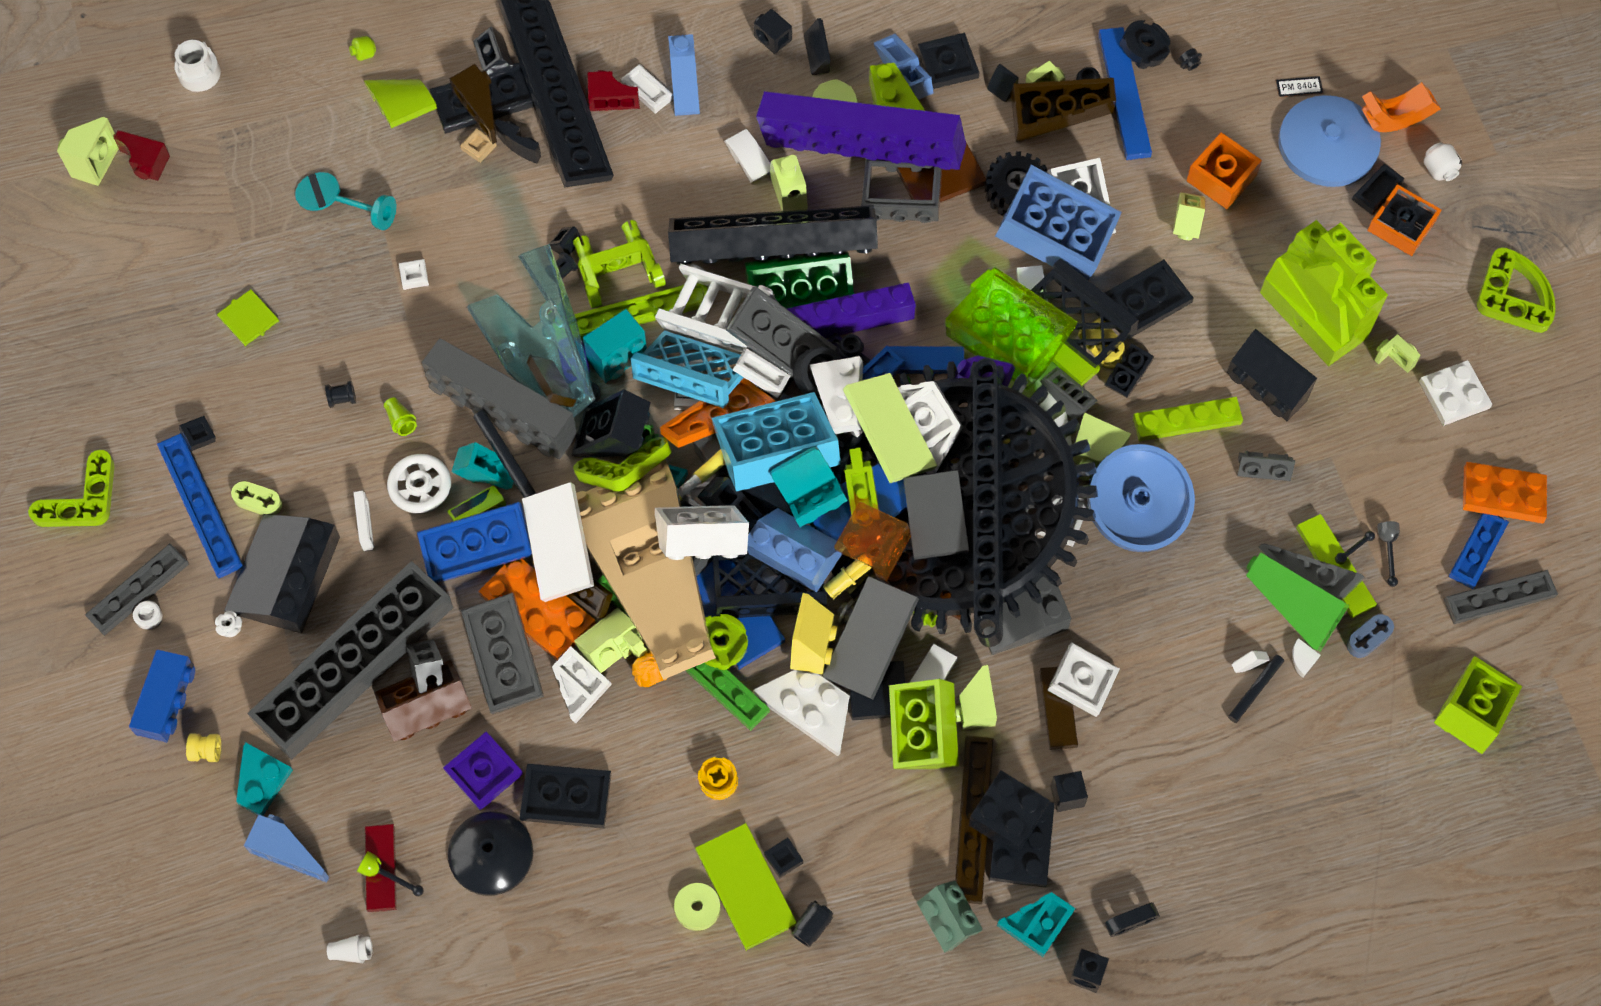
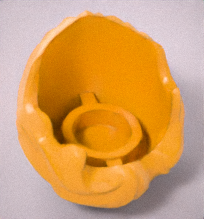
[632,650,668,687]

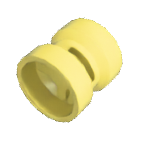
[186,733,221,762]

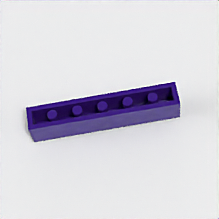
[787,282,916,338]

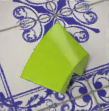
[364,79,437,128]

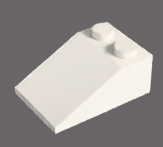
[1047,158,1116,234]

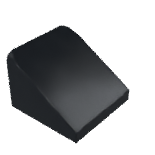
[987,64,1019,102]

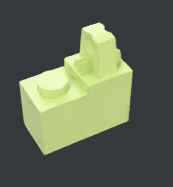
[574,608,648,673]

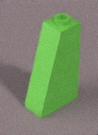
[1246,552,1350,652]

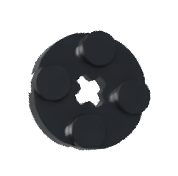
[1120,20,1171,69]

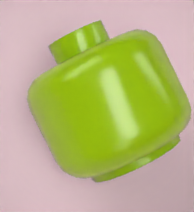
[349,36,376,61]

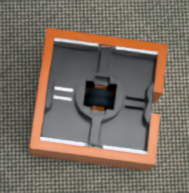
[1367,184,1442,256]

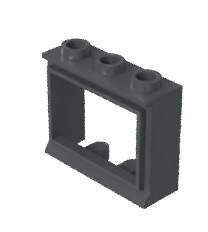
[861,158,942,223]

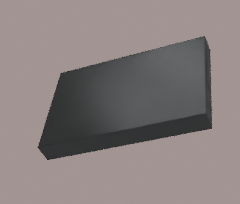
[903,470,969,560]

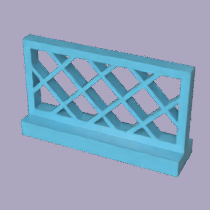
[631,330,744,408]

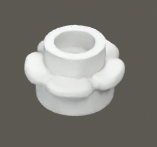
[215,611,242,637]

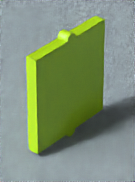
[217,289,279,346]

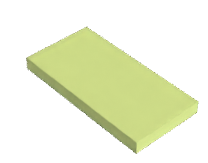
[843,373,937,483]

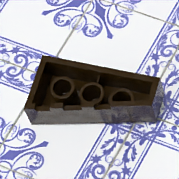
[1011,78,1116,142]

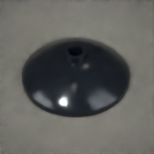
[448,811,534,896]

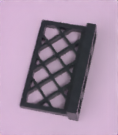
[1017,258,1138,368]
[712,551,827,618]

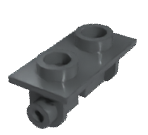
[1237,450,1295,481]

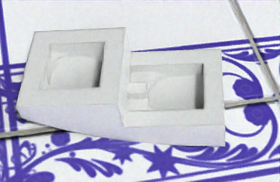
[724,129,771,183]

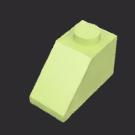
[1173,192,1205,240]
[955,665,997,730]

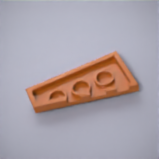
[660,378,776,448]

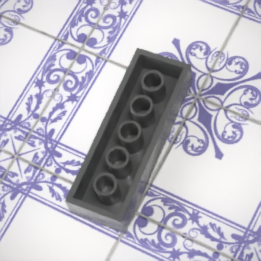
[422,338,577,460]

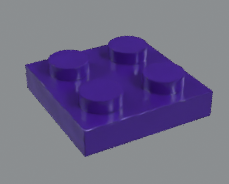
[443,732,523,811]

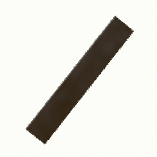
[955,735,994,904]

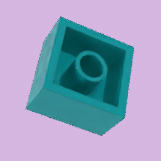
[583,309,647,383]

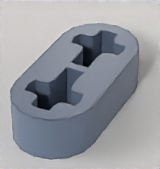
[1347,614,1394,658]

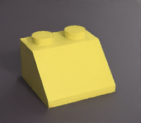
[790,593,838,675]

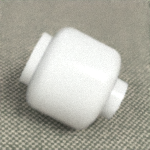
[1424,142,1462,181]

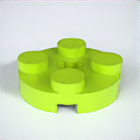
[705,614,748,670]

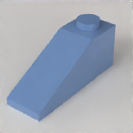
[668,34,700,116]
[244,814,329,883]

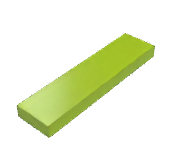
[1296,514,1377,619]

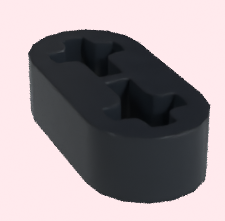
[1104,902,1160,937]

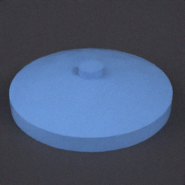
[1278,95,1381,187]
[1087,444,1195,552]

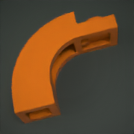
[1362,82,1441,132]

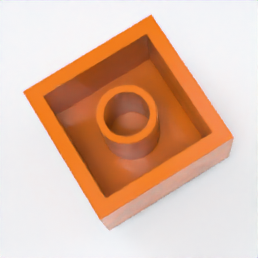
[1186,132,1262,209]

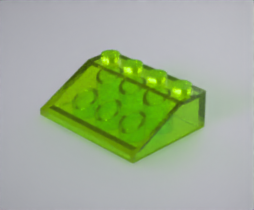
[945,267,1077,391]

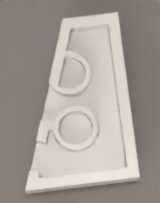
[810,356,863,434]

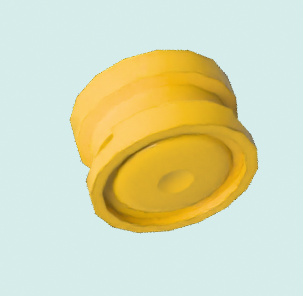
[698,757,738,800]

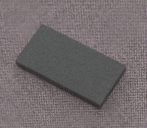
[726,286,837,386]
[823,576,919,700]
[461,593,545,715]

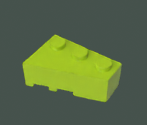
[869,63,925,111]

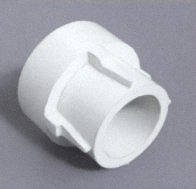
[175,40,221,92]

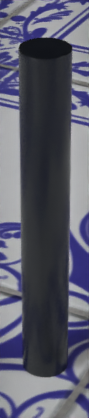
[1228,654,1284,723]

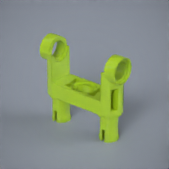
[573,220,666,308]

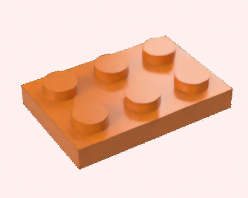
[1463,462,1547,524]

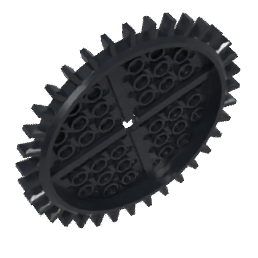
[814,361,1098,634]

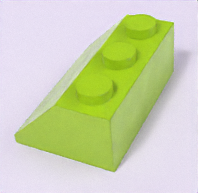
[889,679,959,769]

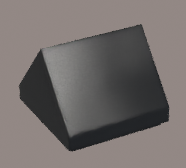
[548,226,582,256]

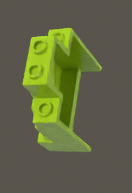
[1260,220,1388,367]

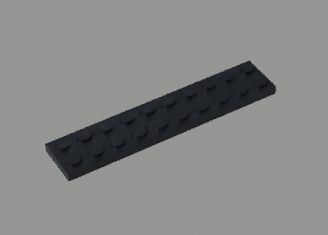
[497,0,614,188]

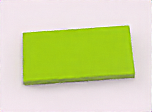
[695,823,797,951]

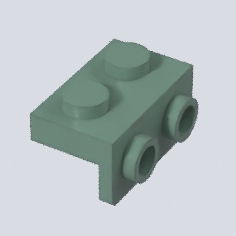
[917,881,983,953]

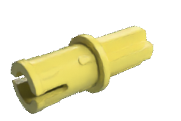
[823,554,874,599]

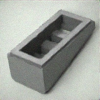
[1040,367,1097,420]

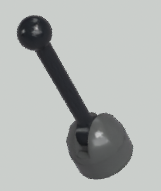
[1377,521,1400,587]

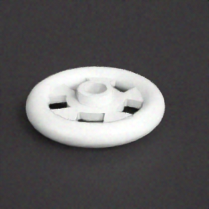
[387,454,451,513]

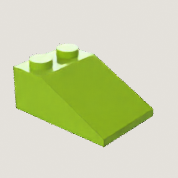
[1434,656,1522,754]

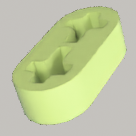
[231,481,282,515]

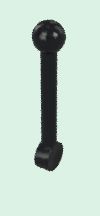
[1335,531,1375,565]

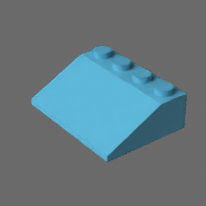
[712,392,840,491]

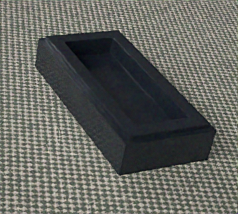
[1352,163,1405,215]

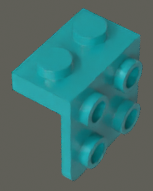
[770,447,848,527]

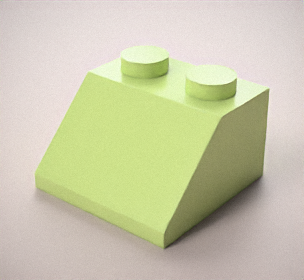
[57,117,119,186]

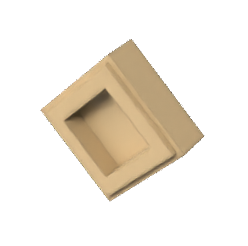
[460,128,497,163]

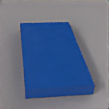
[813,463,908,545]
[417,502,532,584]
[697,560,785,670]

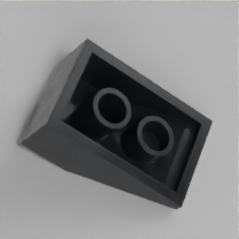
[571,389,651,457]

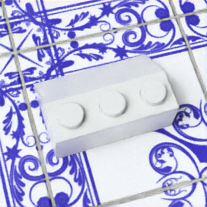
[655,505,749,560]

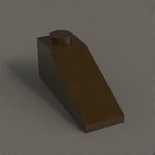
[450,64,497,144]

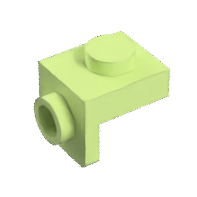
[1025,60,1065,83]
[1374,334,1421,373]

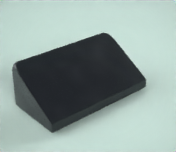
[804,18,830,75]
[473,26,513,75]

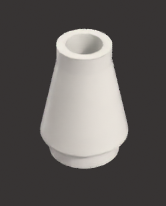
[327,934,373,963]

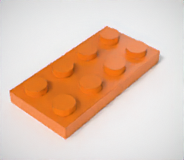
[478,559,596,661]

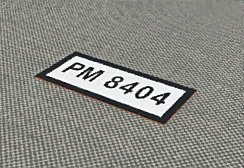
[1276,76,1323,97]

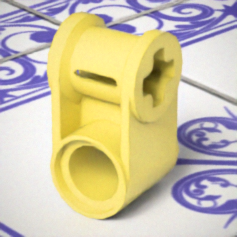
[1078,317,1124,369]

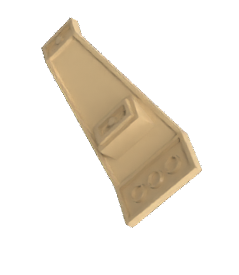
[576,459,716,680]

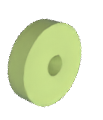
[674,883,720,931]

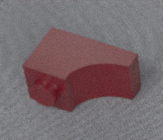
[587,70,640,111]
[114,130,170,181]

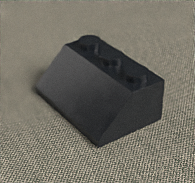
[1227,329,1317,421]

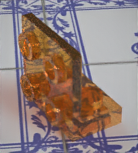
[834,502,911,581]

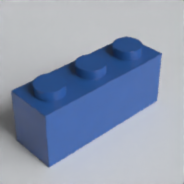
[129,650,195,742]

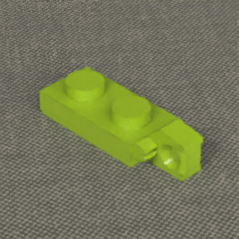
[845,448,881,525]

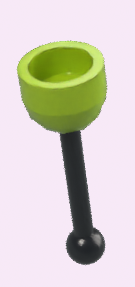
[357,851,424,897]

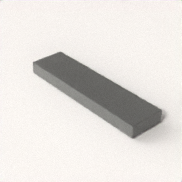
[85,543,189,636]
[1444,570,1558,624]

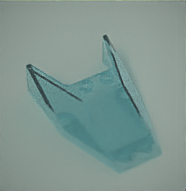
[466,244,595,418]

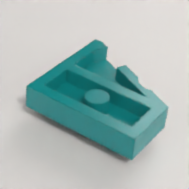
[236,743,293,816]
[997,892,1075,957]

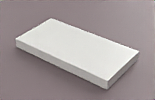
[522,482,594,602]

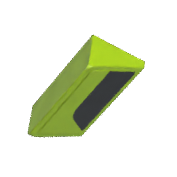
[447,485,507,521]

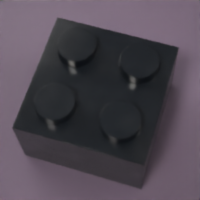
[969,770,1050,856]

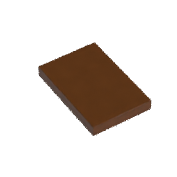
[897,142,986,202]

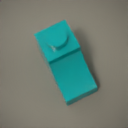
[451,442,514,490]

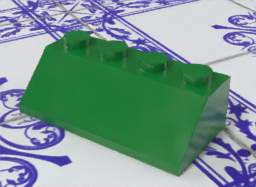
[745,251,854,309]

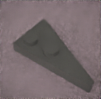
[1259,543,1365,601]

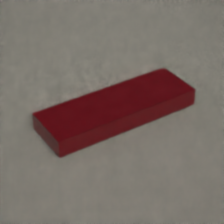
[365,824,397,912]

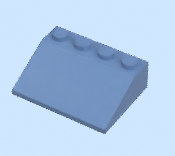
[995,165,1122,280]

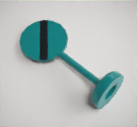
[295,172,397,230]

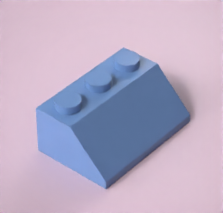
[747,508,846,592]

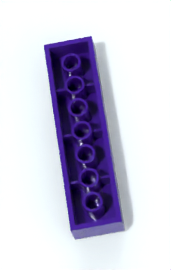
[756,91,966,170]

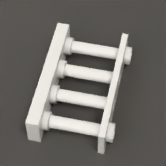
[655,264,778,354]

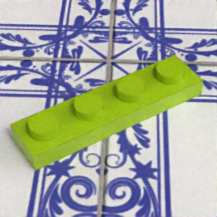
[1133,397,1243,441]

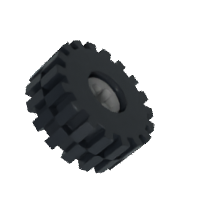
[985,151,1049,216]

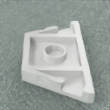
[898,381,963,475]
[752,670,850,756]

